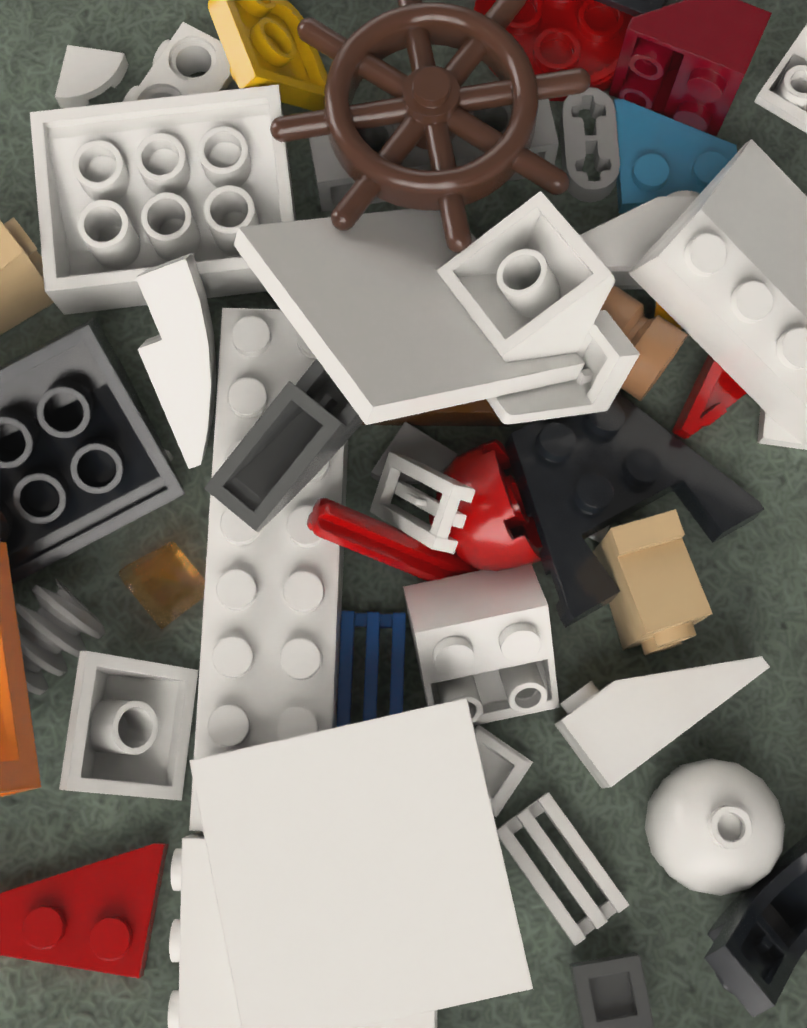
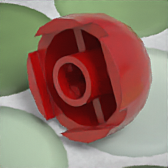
[429,439,542,571]

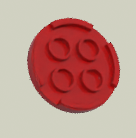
[474,0,634,101]

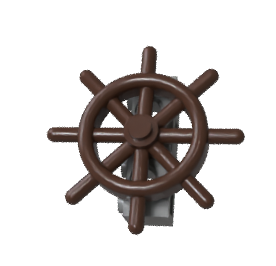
[270,0,591,253]

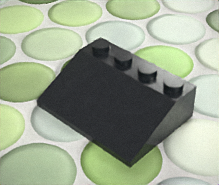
[0,317,185,585]

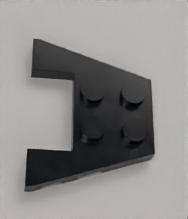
[504,392,764,628]

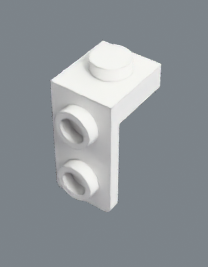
[486,310,640,425]

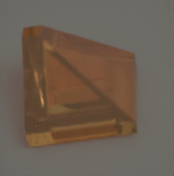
[118,540,205,629]

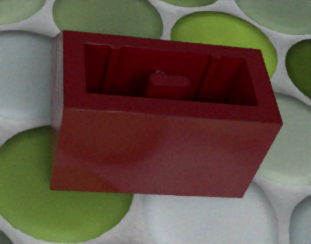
[609,0,772,137]

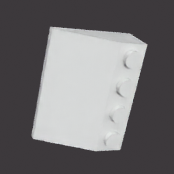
[30,84,297,315]
[628,139,807,448]

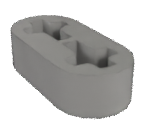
[559,87,620,202]

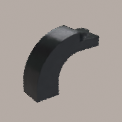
[704,835,807,1018]

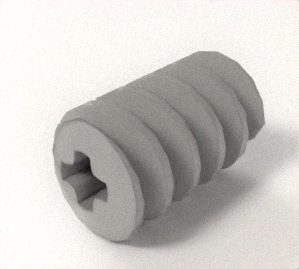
[15,578,106,695]

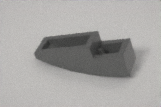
[204,358,363,532]

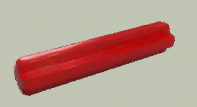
[307,498,479,581]

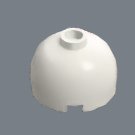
[645,759,785,896]

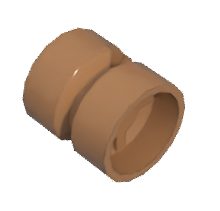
[600,285,688,401]

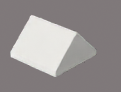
[436,191,616,363]
[59,651,198,801]

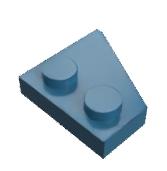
[613,99,737,213]

